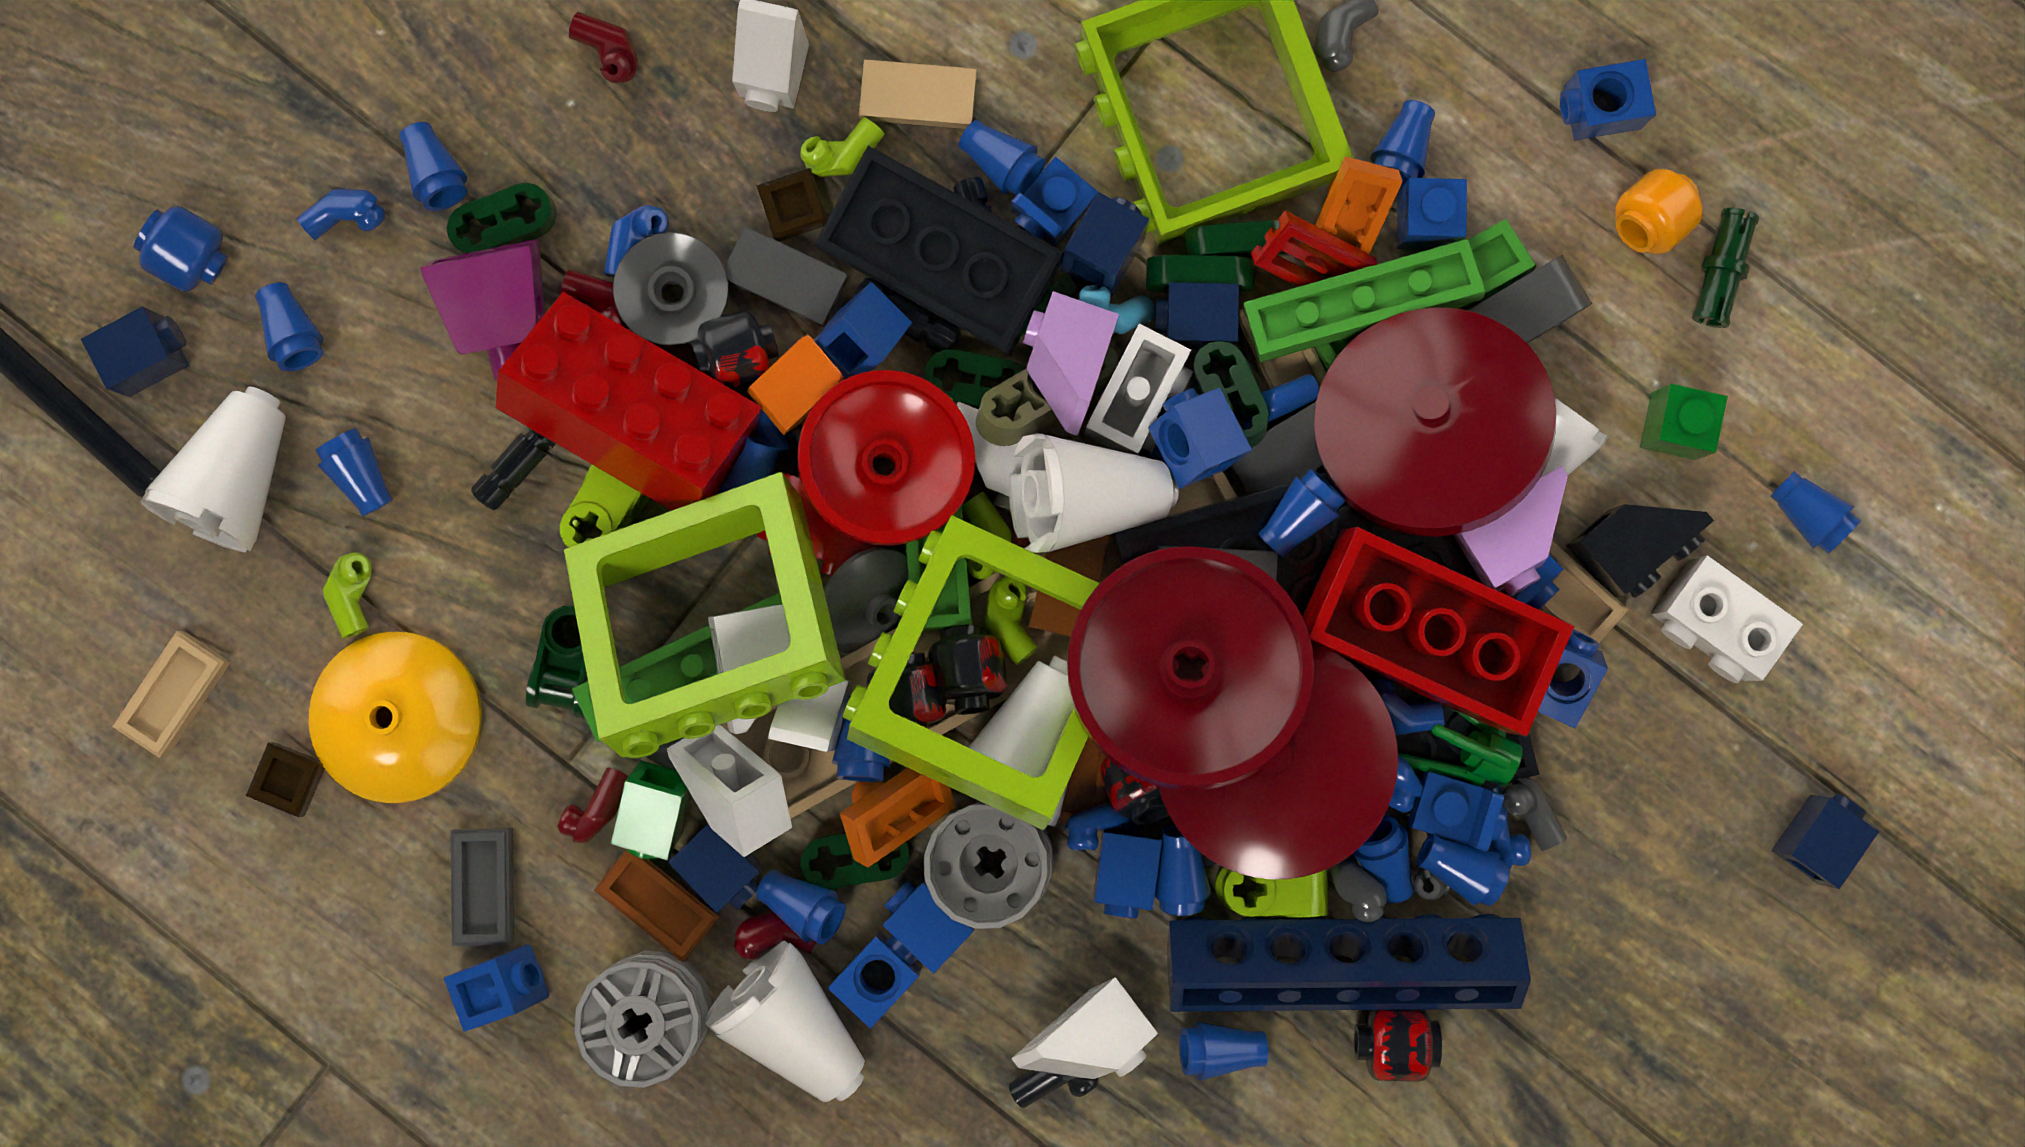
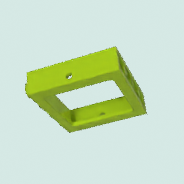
[1074,0,1353,246]
[564,472,846,758]
[842,515,1100,830]

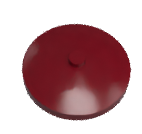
[1314,308,1556,536]
[1067,546,1314,791]
[1158,643,1398,880]

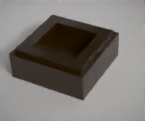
[756,168,828,242]
[246,742,325,817]

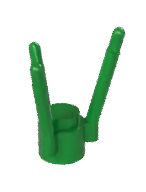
[1398,710,1523,787]

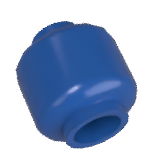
[133,206,228,292]

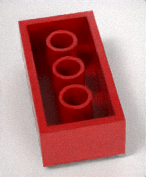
[495,292,762,511]
[1303,527,1575,737]

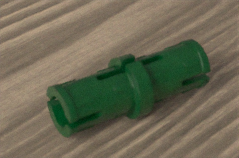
[1692,208,1759,328]

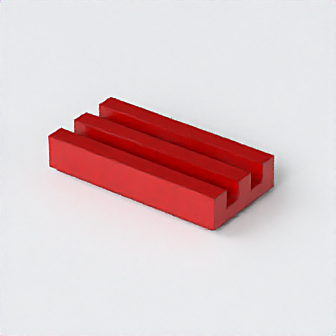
[1251,210,1378,287]

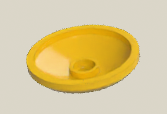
[308,632,482,803]

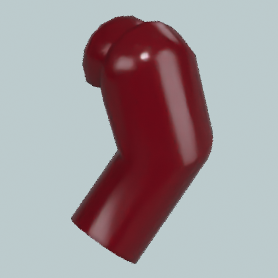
[569,12,638,84]
[561,269,629,329]
[557,767,629,843]
[734,909,817,960]

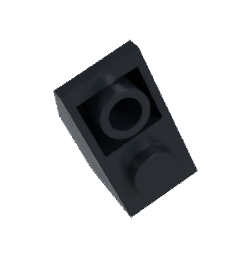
[1566,504,1714,598]

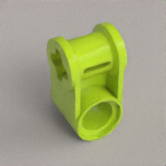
[560,465,650,547]
[1214,867,1329,917]

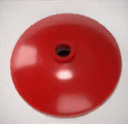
[797,370,975,546]

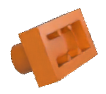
[1305,156,1403,271]
[840,768,956,868]

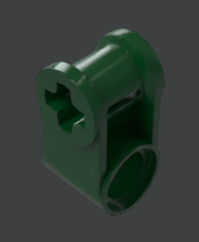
[526,606,588,719]

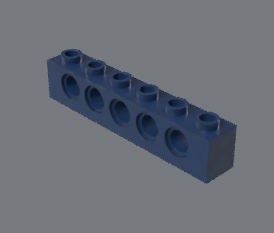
[1167,914,1531,1012]

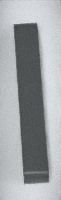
[1230,255,1592,494]

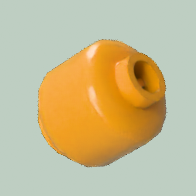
[1615,169,1703,255]

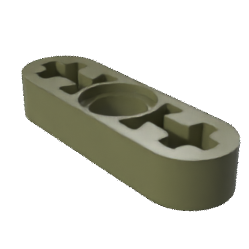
[975,345,1118,446]

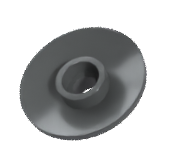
[613,233,729,346]
[824,547,908,654]

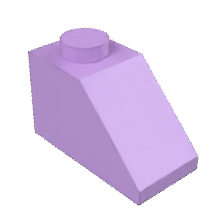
[1023,291,1119,436]
[1453,466,1568,596]

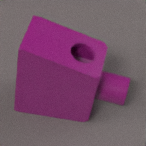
[420,239,545,381]

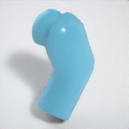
[1079,285,1155,334]

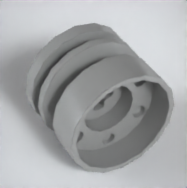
[924,801,1055,929]
[574,950,713,1088]

